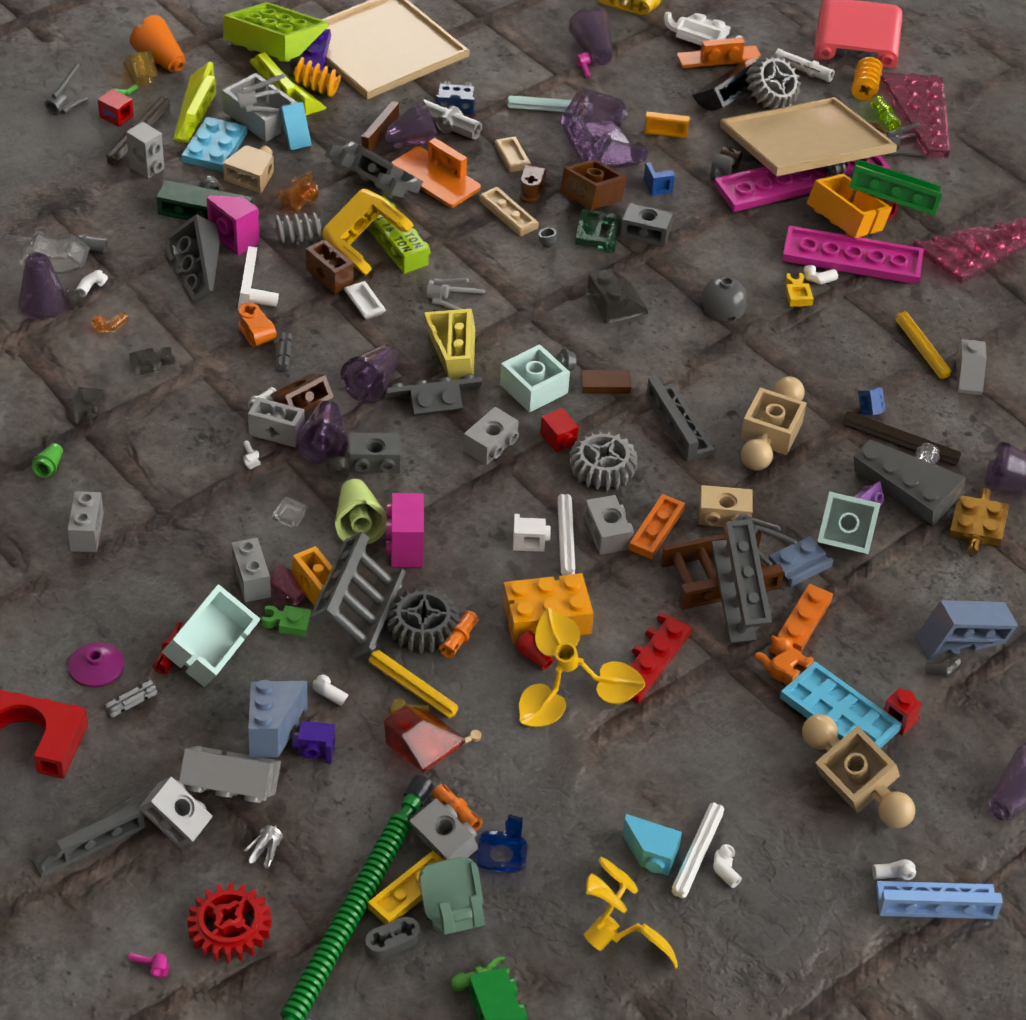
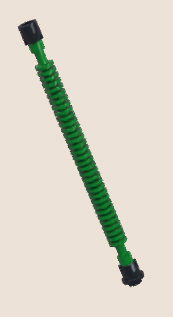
[280,775,433,1020]

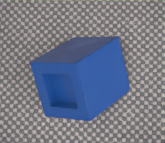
[643,162,675,196]

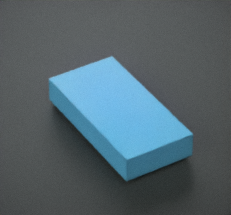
[280,102,312,150]

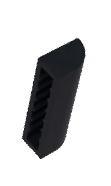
[692,53,768,111]

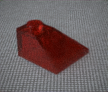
[384,706,466,773]

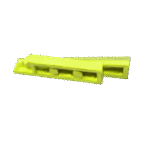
[250,52,326,115]
[173,62,216,143]

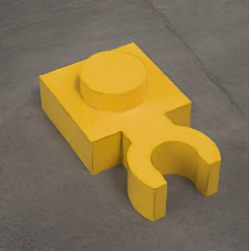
[785,273,814,307]

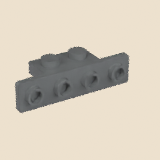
[383,375,483,416]

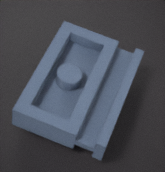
[768,536,833,587]

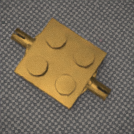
[949,488,1009,556]

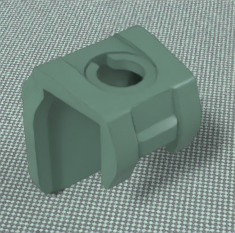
[419,857,485,935]

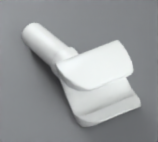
[243,441,261,469]

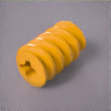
[293,57,341,97]
[851,57,883,101]

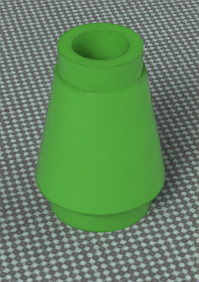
[32,443,63,478]

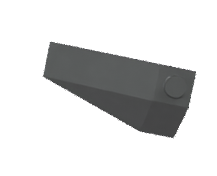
[164,214,220,303]

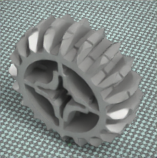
[746,53,801,110]
[570,430,637,491]

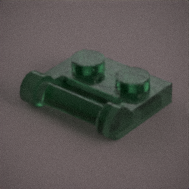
[575,209,622,253]

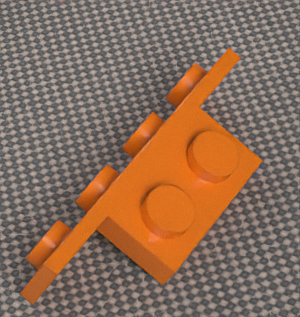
[677,37,761,69]

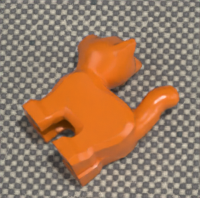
[754,635,814,686]

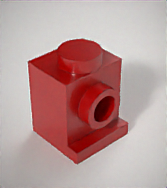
[884,688,922,736]

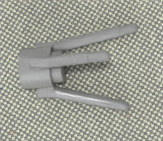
[237,74,286,113]
[427,278,485,310]

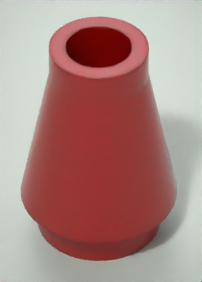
[515,630,554,670]

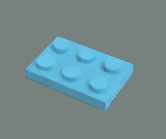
[181,117,248,172]

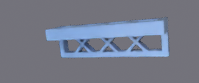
[876,881,1003,919]

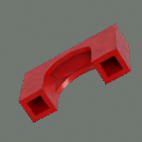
[0,690,88,779]

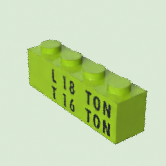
[367,195,430,274]

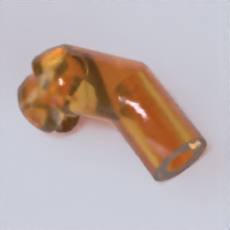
[92,311,129,332]

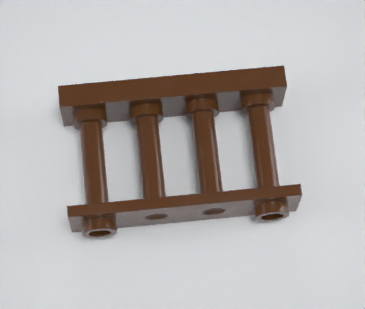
[661,531,784,610]

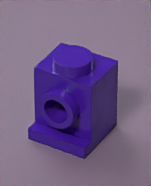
[293,721,335,764]

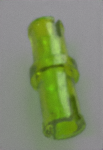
[871,96,901,131]

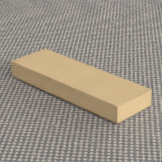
[479,187,539,237]

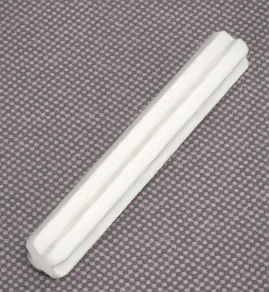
[558,494,575,575]
[671,802,724,898]

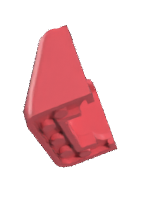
[814,0,902,69]

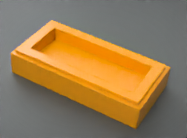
[644,112,690,138]

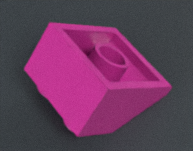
[207,195,260,256]

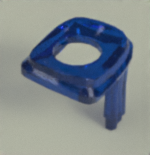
[477,814,528,873]

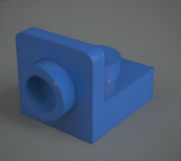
[858,387,885,415]

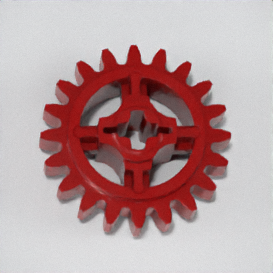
[187,883,272,963]

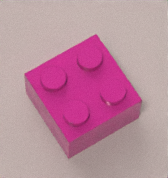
[386,493,424,568]

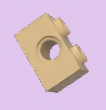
[698,485,753,527]

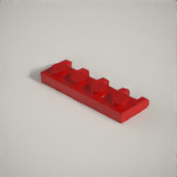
[625,613,692,704]

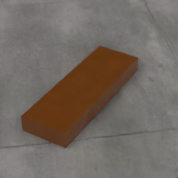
[362,101,399,152]

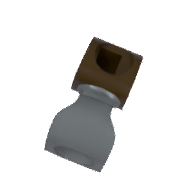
[710,145,743,178]

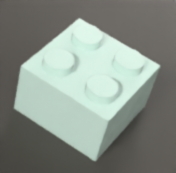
[500,344,570,413]
[817,491,881,554]

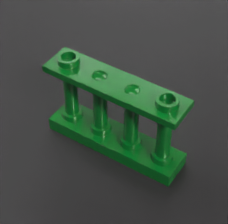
[849,159,943,216]

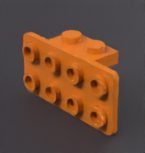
[391,138,481,208]

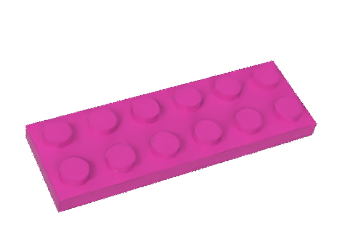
[782,225,924,284]

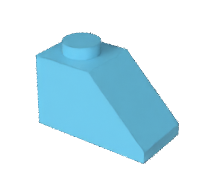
[622,814,682,876]

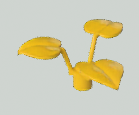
[519,607,645,727]
[583,857,678,970]

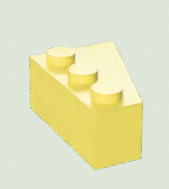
[424,309,475,380]

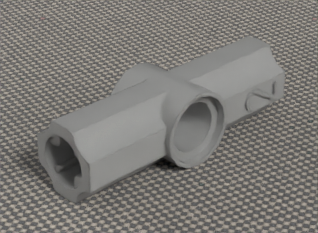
[417,99,482,140]

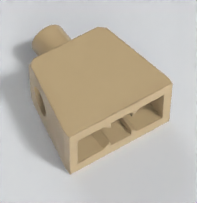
[223,145,274,194]

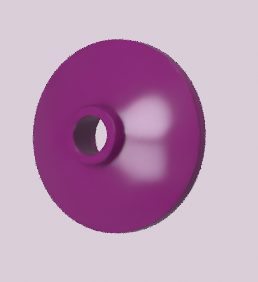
[68,642,124,687]

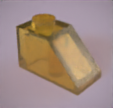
[124,50,158,86]

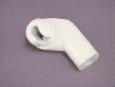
[75,270,108,297]
[872,859,916,880]

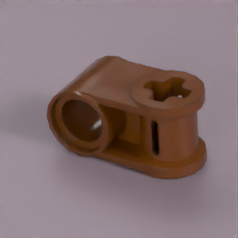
[520,164,547,204]

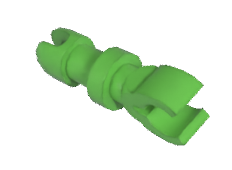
[451,957,510,991]

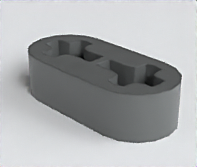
[365,917,420,960]

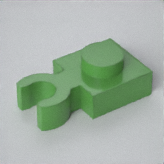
[261,605,311,637]

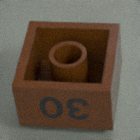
[560,159,627,210]

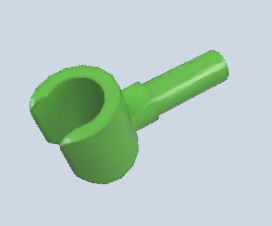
[115,84,138,97]

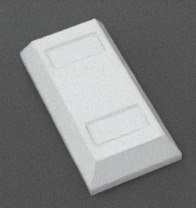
[344,281,386,320]

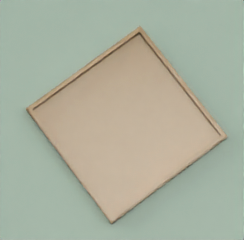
[322,0,469,99]
[720,97,897,176]

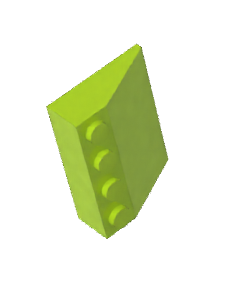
[223,2,329,62]

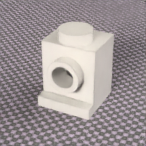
[513,514,551,552]

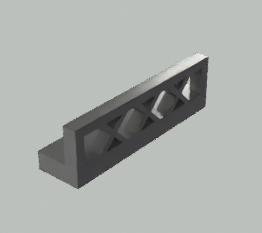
[646,376,715,462]

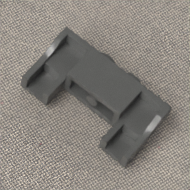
[324,142,424,198]

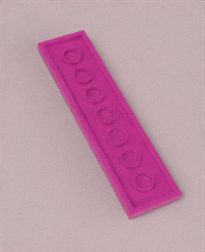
[714,155,890,212]

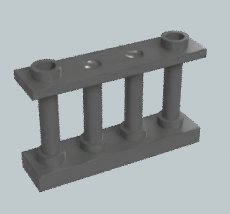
[711,519,772,644]
[309,532,406,658]

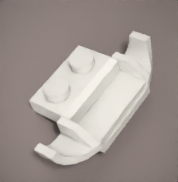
[664,12,743,46]

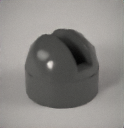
[539,227,558,247]

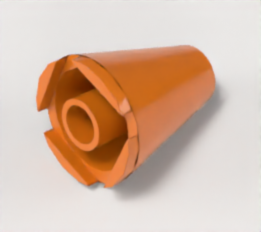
[129,15,186,72]

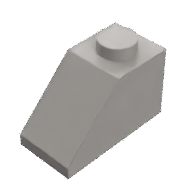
[956,339,987,395]

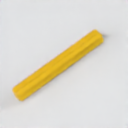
[896,311,951,380]
[368,650,458,718]

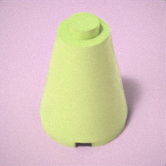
[335,479,387,544]

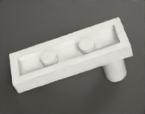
[237,246,279,310]

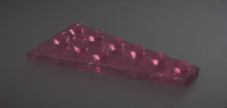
[880,72,950,158]
[912,217,1026,284]

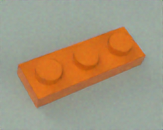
[629,494,685,559]
[777,583,833,652]

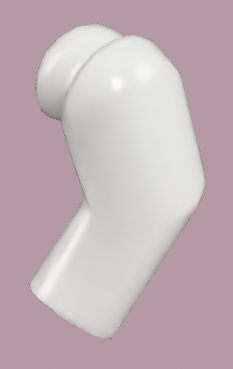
[803,265,838,285]
[312,675,348,707]
[713,844,742,888]

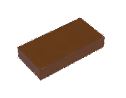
[581,370,631,393]

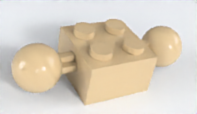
[740,376,807,471]
[802,714,915,829]

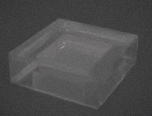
[272,496,308,528]

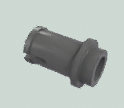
[77,233,108,253]

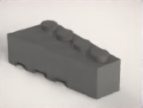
[853,440,966,526]

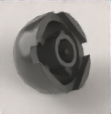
[700,276,748,321]

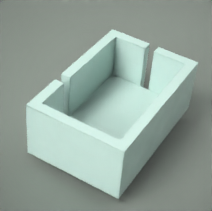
[162,584,260,688]

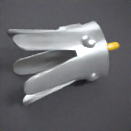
[244,825,283,869]

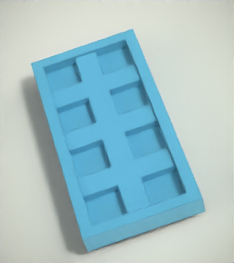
[780,662,902,748]

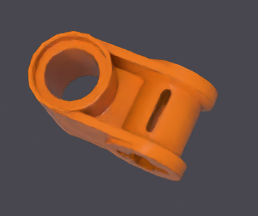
[238,302,277,347]

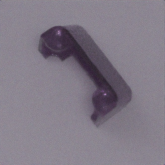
[562,87,649,168]

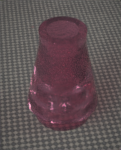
[270,566,306,604]

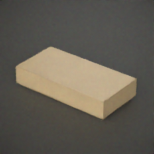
[495,136,530,173]

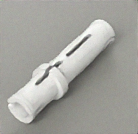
[775,49,835,83]

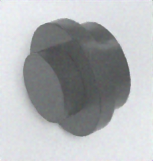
[556,349,576,371]

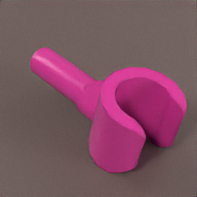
[576,52,591,79]
[128,953,170,978]

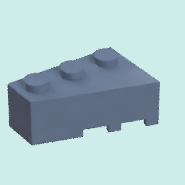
[916,600,1018,660]
[248,680,308,758]

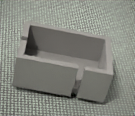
[222,73,296,142]
[179,746,281,803]

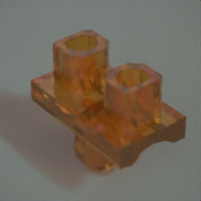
[278,171,319,212]

